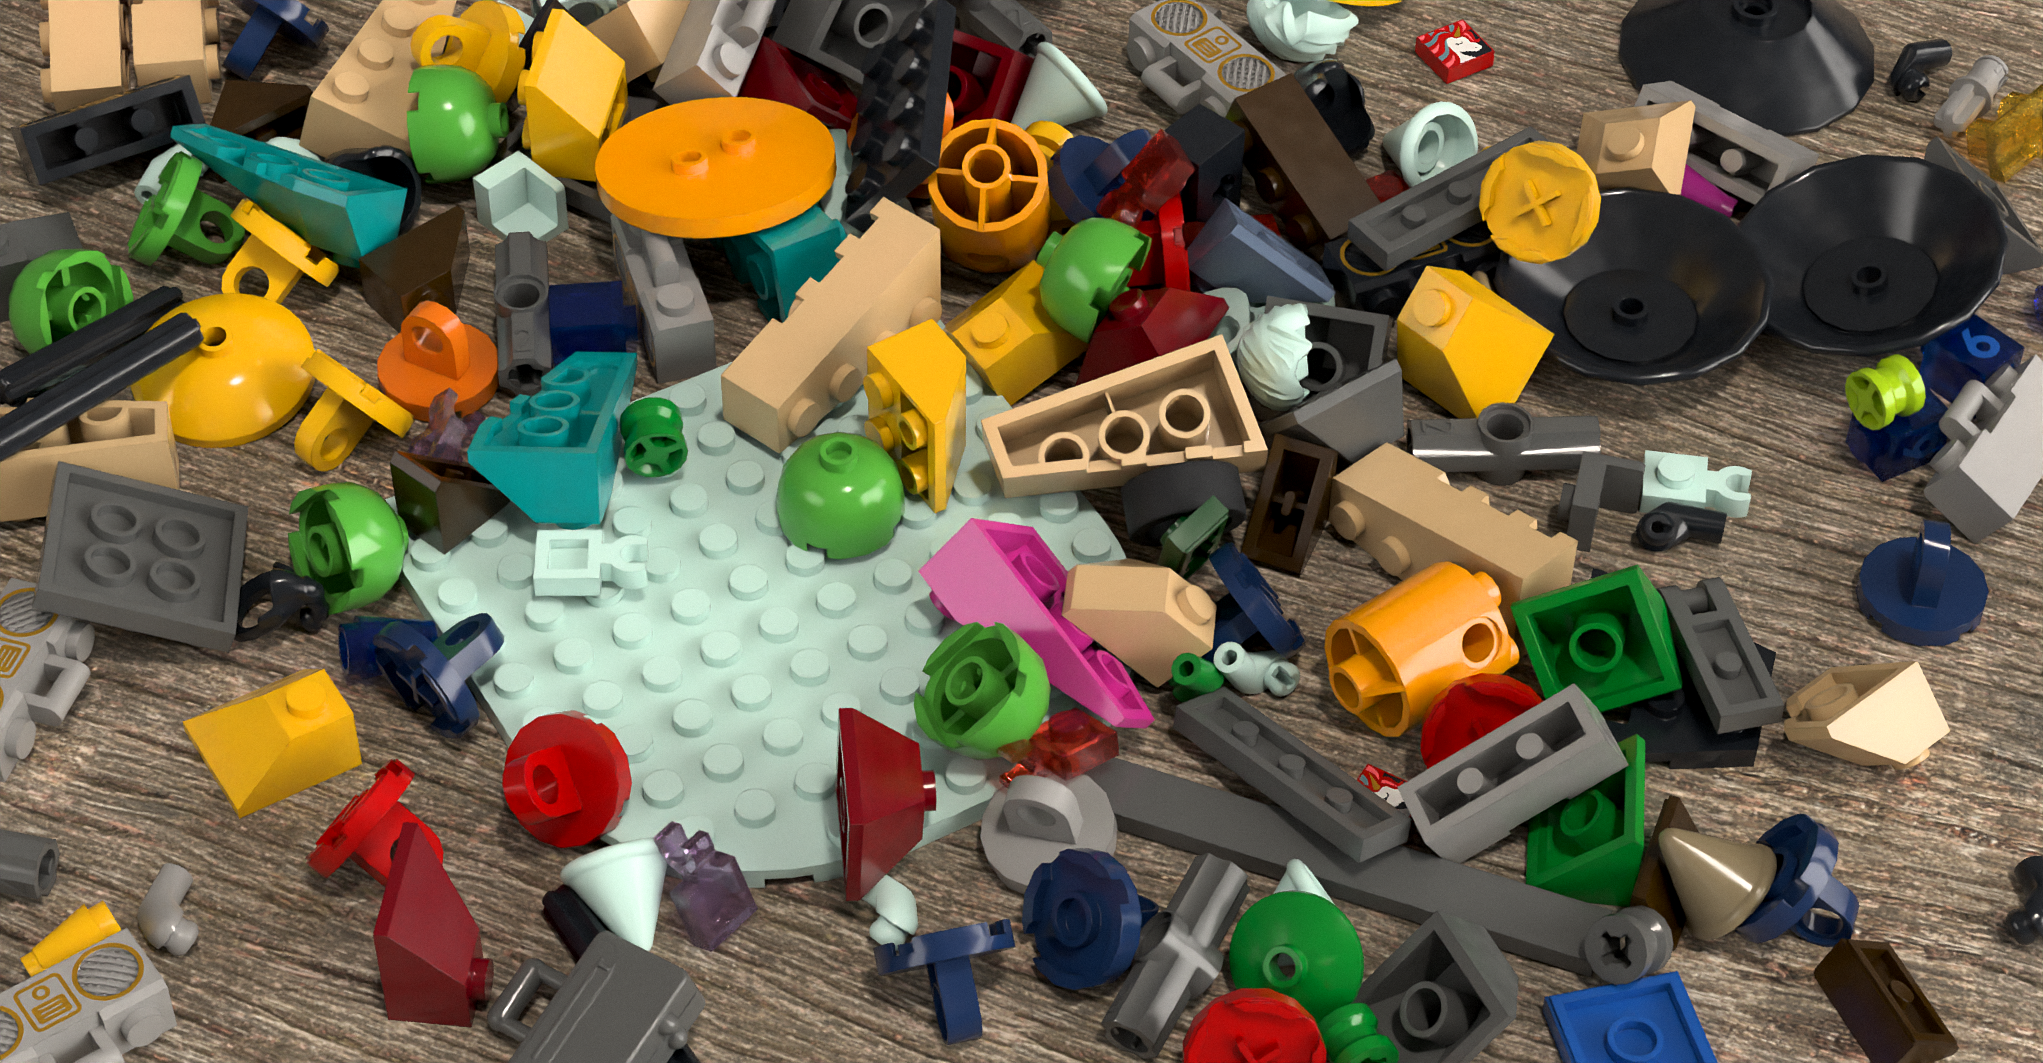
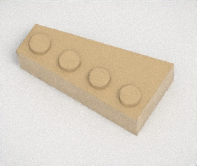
[39,0,132,113]
[131,0,221,104]
[299,0,457,159]
[721,197,942,454]
[981,334,1268,498]
[0,398,180,522]
[1328,442,1578,659]

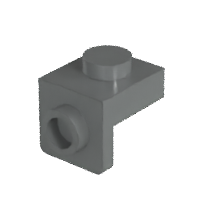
[1557,451,1645,552]

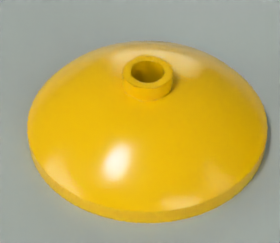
[131,293,315,448]

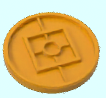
[595,97,837,239]

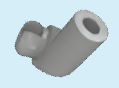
[137,863,199,956]

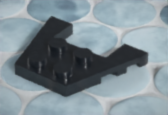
[1591,568,1776,769]

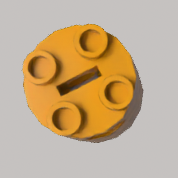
[928,118,1052,273]
[1324,561,1520,737]

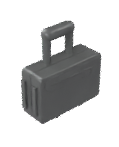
[487,931,705,1063]

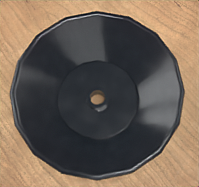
[1619,0,1874,137]
[1737,154,2010,358]
[1493,187,1775,386]

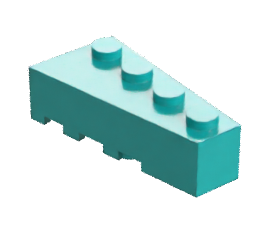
[708,203,847,323]

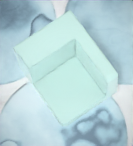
[473,150,569,242]

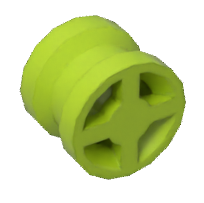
[1845,354,1926,430]

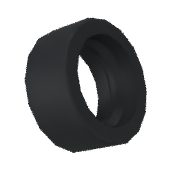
[1120,460,1247,547]

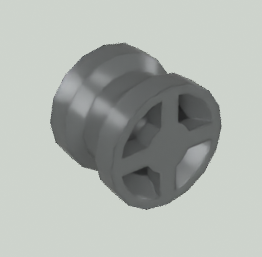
[1584,905,1673,985]

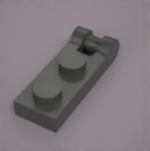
[1656,577,1785,734]

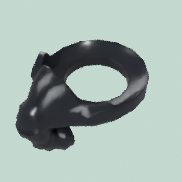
[234,562,330,642]

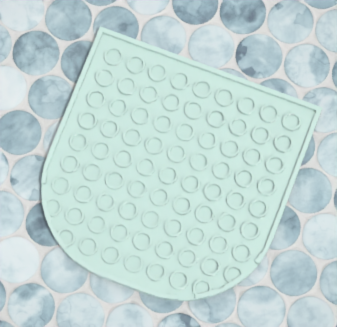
[385,320,1135,888]

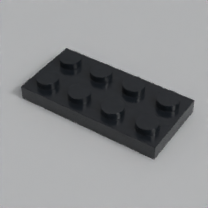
[844,0,956,233]

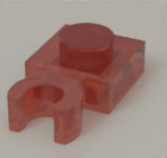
[1096,128,1195,229]

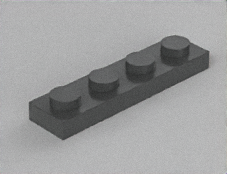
[1347,126,1550,271]
[1173,686,1412,863]

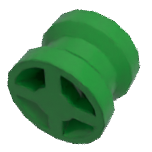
[619,397,688,477]
[1317,1003,1399,1063]

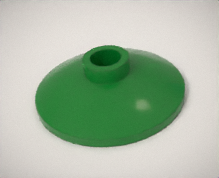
[1229,890,1364,1024]

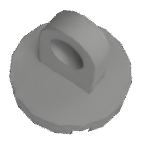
[980,767,1118,894]

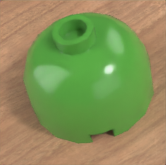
[407,65,509,184]
[1036,217,1152,344]
[9,248,133,355]
[776,432,905,559]
[288,482,409,615]
[913,622,1051,760]

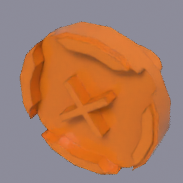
[377,301,500,422]

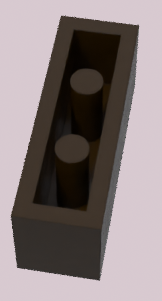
[1225,73,1381,265]

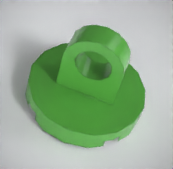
[127,151,245,267]

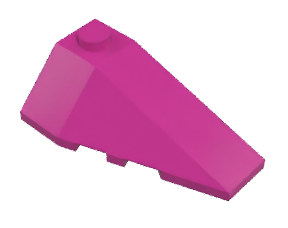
[918,518,1155,729]

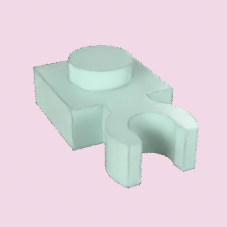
[1639,450,1752,518]
[533,530,649,596]

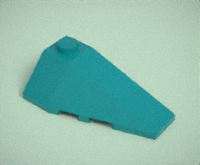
[170,124,408,268]
[467,351,638,530]

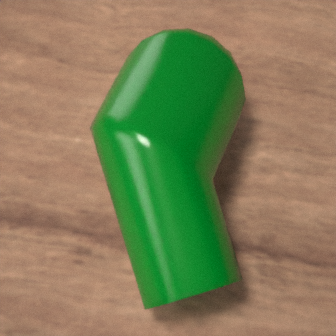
[1167,652,1224,703]

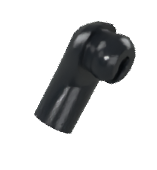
[1889,39,1952,102]
[1636,502,1727,552]
[2005,856,2043,945]

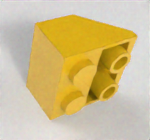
[517,9,628,182]
[863,319,966,513]

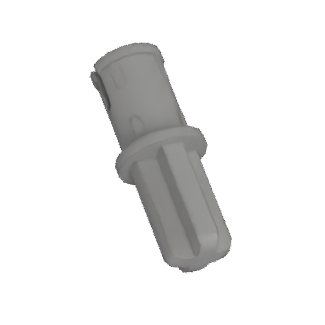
[1934,55,2009,138]

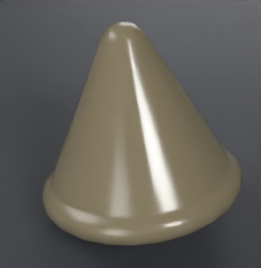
[1658,827,1777,940]

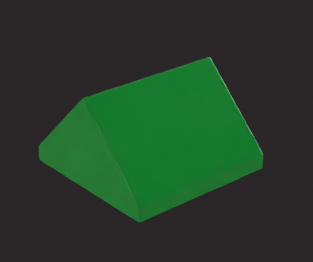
[1510,564,1683,712]
[1526,734,1645,907]

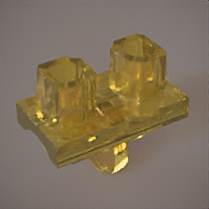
[1966,84,2043,183]

